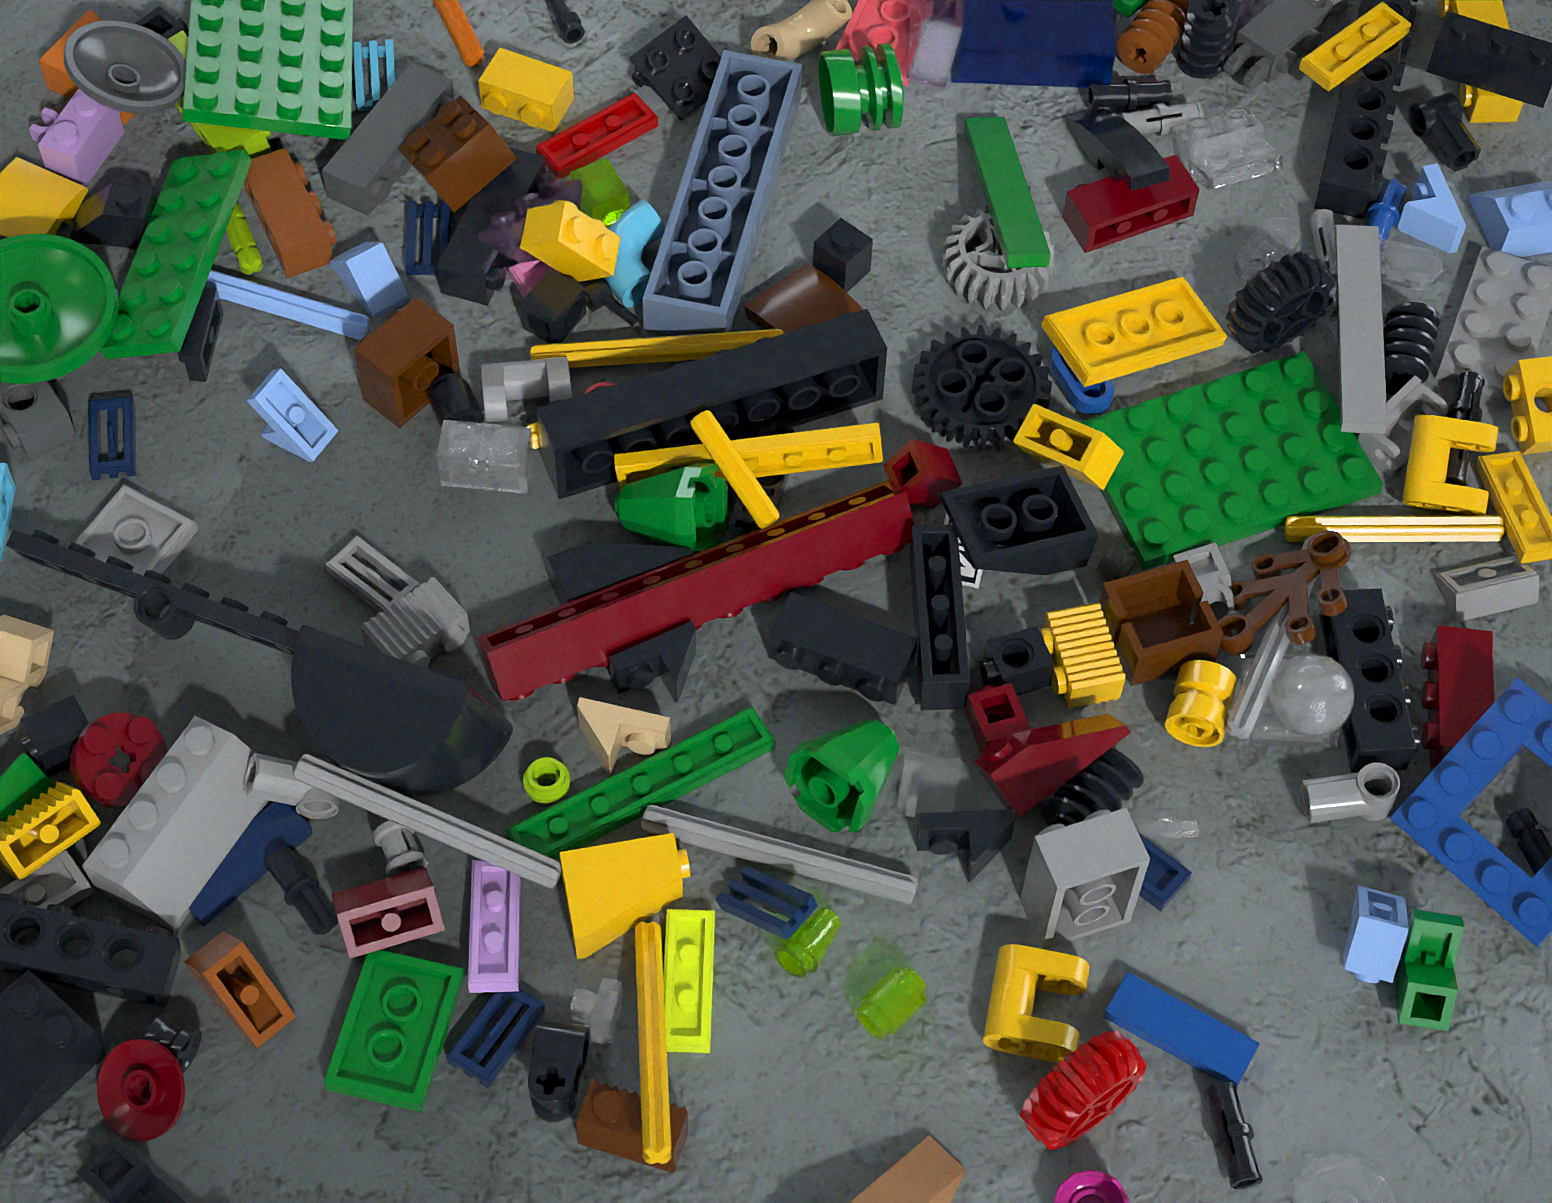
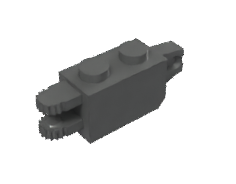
[1223,0,1333,89]

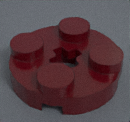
[70,713,167,809]

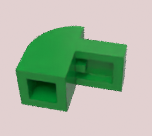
[1395,909,1464,1031]

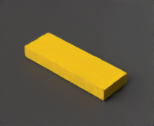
[1299,2,1412,92]
[1475,451,1552,564]

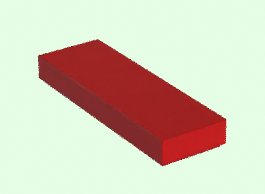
[535,92,658,180]

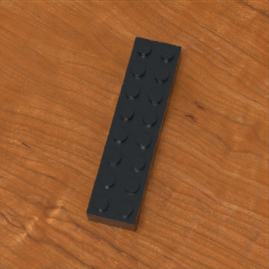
[537,309,887,499]

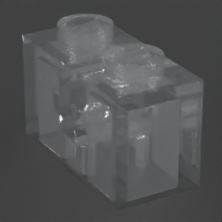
[436,420,534,494]

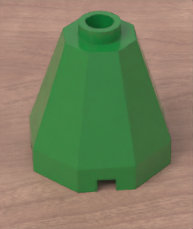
[615,462,728,554]
[784,720,900,832]

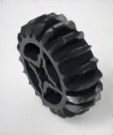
[1225,251,1337,354]

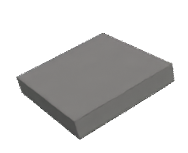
[74,484,198,575]

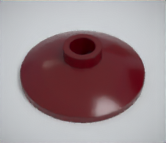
[97,1039,185,1141]

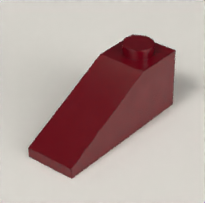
[974,714,1131,817]

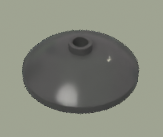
[63,20,186,114]

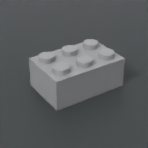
[1020,808,1150,949]

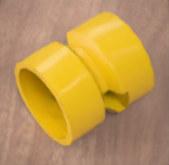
[1165,660,1238,747]

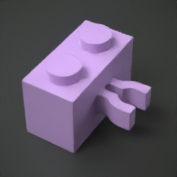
[29,89,125,187]

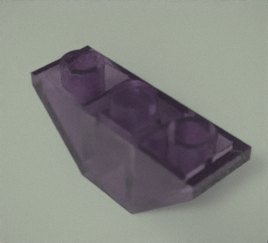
[907,0,964,88]
[477,177,583,263]

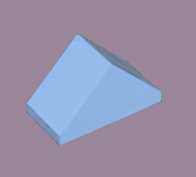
[329,242,409,320]

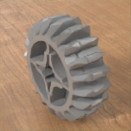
[942,209,1055,311]

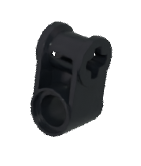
[528,1020,590,1122]

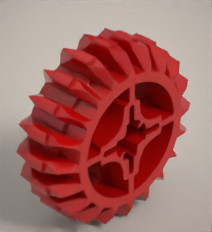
[1020,1031,1147,1150]

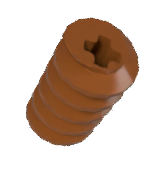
[1116,0,1190,74]

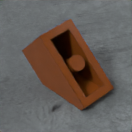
[184,931,296,1048]

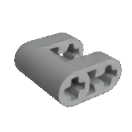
[481,357,572,423]

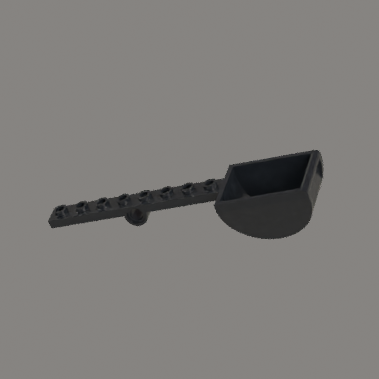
[6,529,513,796]

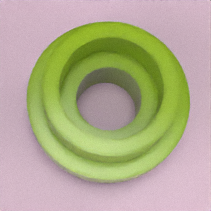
[523,757,570,804]

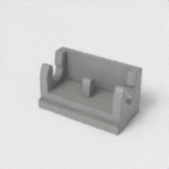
[1358,376,1447,478]

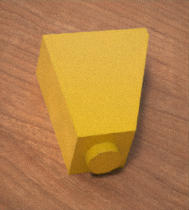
[559,833,690,959]

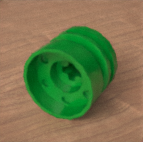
[818,43,904,137]

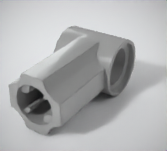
[243,753,341,819]
[1300,763,1400,823]

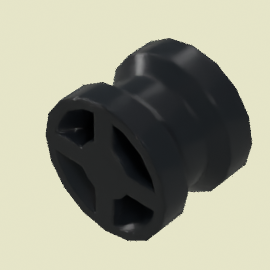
[143,1014,202,1073]

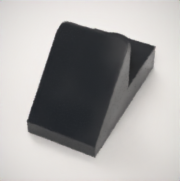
[178,287,224,382]
[609,621,696,703]
[916,809,1016,882]

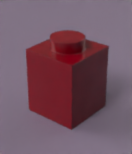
[883,439,963,509]

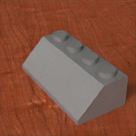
[82,716,270,932]

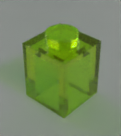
[570,158,630,228]

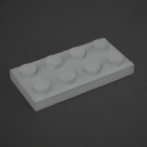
[1435,246,1552,403]

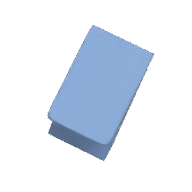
[1397,163,1466,253]
[246,368,339,462]

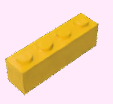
[1438,0,1524,123]

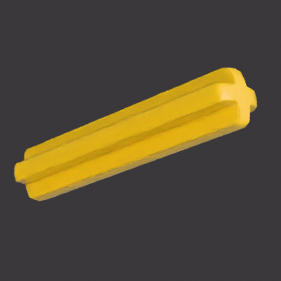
[690,410,779,529]

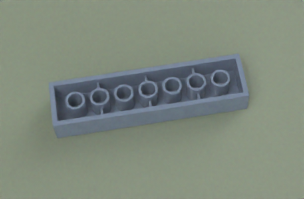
[643,50,802,336]

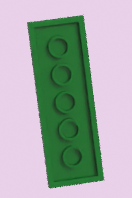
[100,149,252,359]

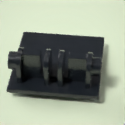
[629,15,721,121]

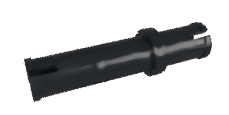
[1445,371,1485,486]

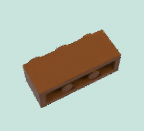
[244,148,337,278]

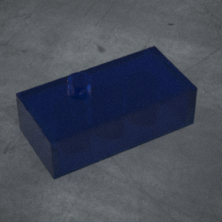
[951,0,1115,88]

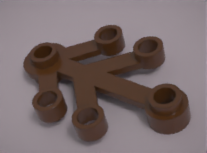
[1218,531,1352,656]

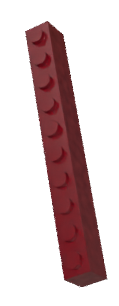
[475,480,915,702]

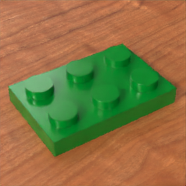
[323,950,465,1112]

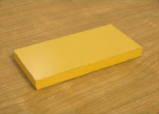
[1041,276,1227,387]

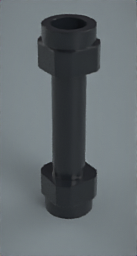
[546,0,585,44]

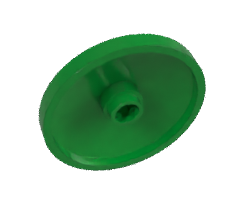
[0,234,118,384]

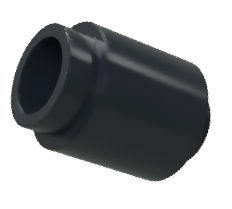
[429,373,484,439]

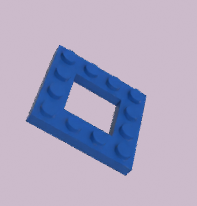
[1390,677,1552,948]

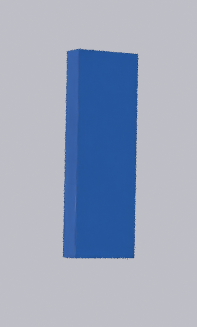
[1103,972,1260,1087]

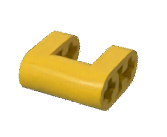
[1402,415,1498,515]
[983,944,1090,1063]

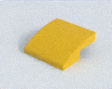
[0,157,89,239]

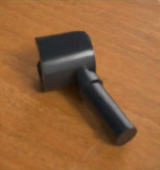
[585,281,639,326]

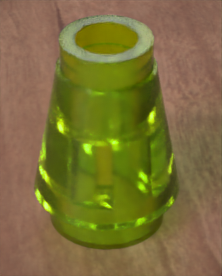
[775,907,842,978]

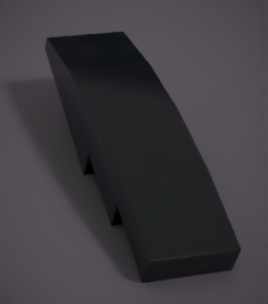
[1066,108,1170,191]

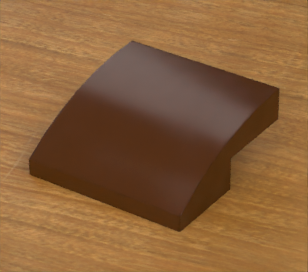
[744,263,863,334]

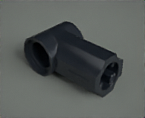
[1408,92,1481,172]

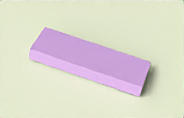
[468,860,521,993]

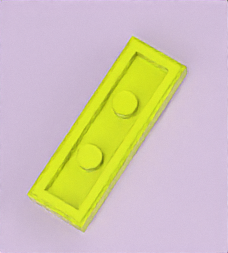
[663,909,715,1053]

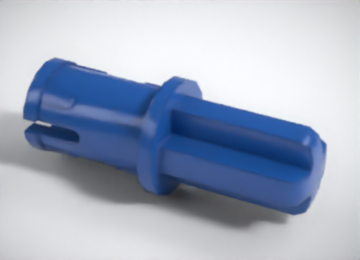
[1366,179,1407,252]

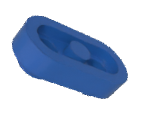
[1049,345,1114,415]

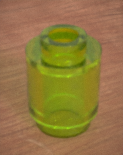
[855,966,928,1040]

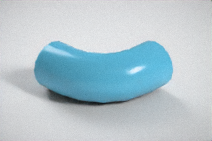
[604,199,665,308]

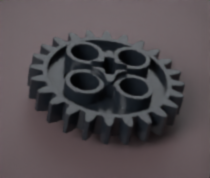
[911,325,1052,450]

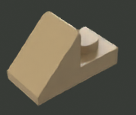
[577,697,671,776]

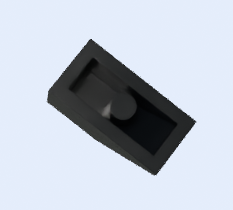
[70,182,157,249]

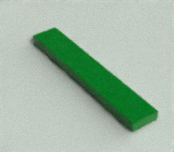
[964,117,1051,268]
[505,706,776,860]

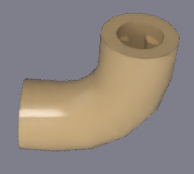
[751,0,852,62]

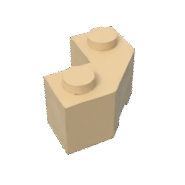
[0,615,54,735]

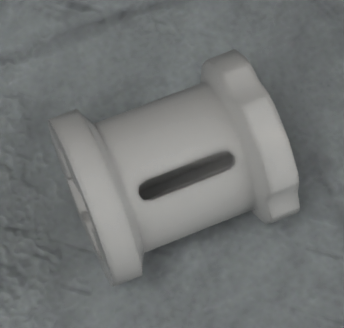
[372,820,429,877]

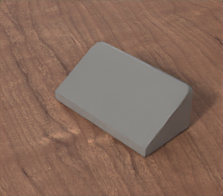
[1436,555,1539,622]

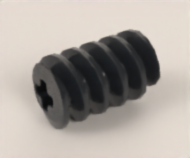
[1177,0,1239,79]
[1383,302,1441,395]
[1043,748,1144,827]

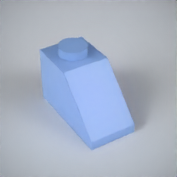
[1343,885,1409,983]

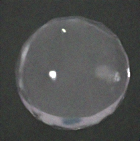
[1270,653,1355,737]

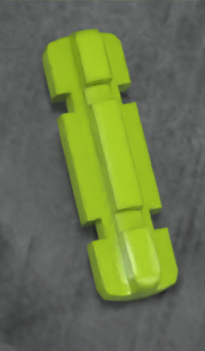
[226,204,264,275]

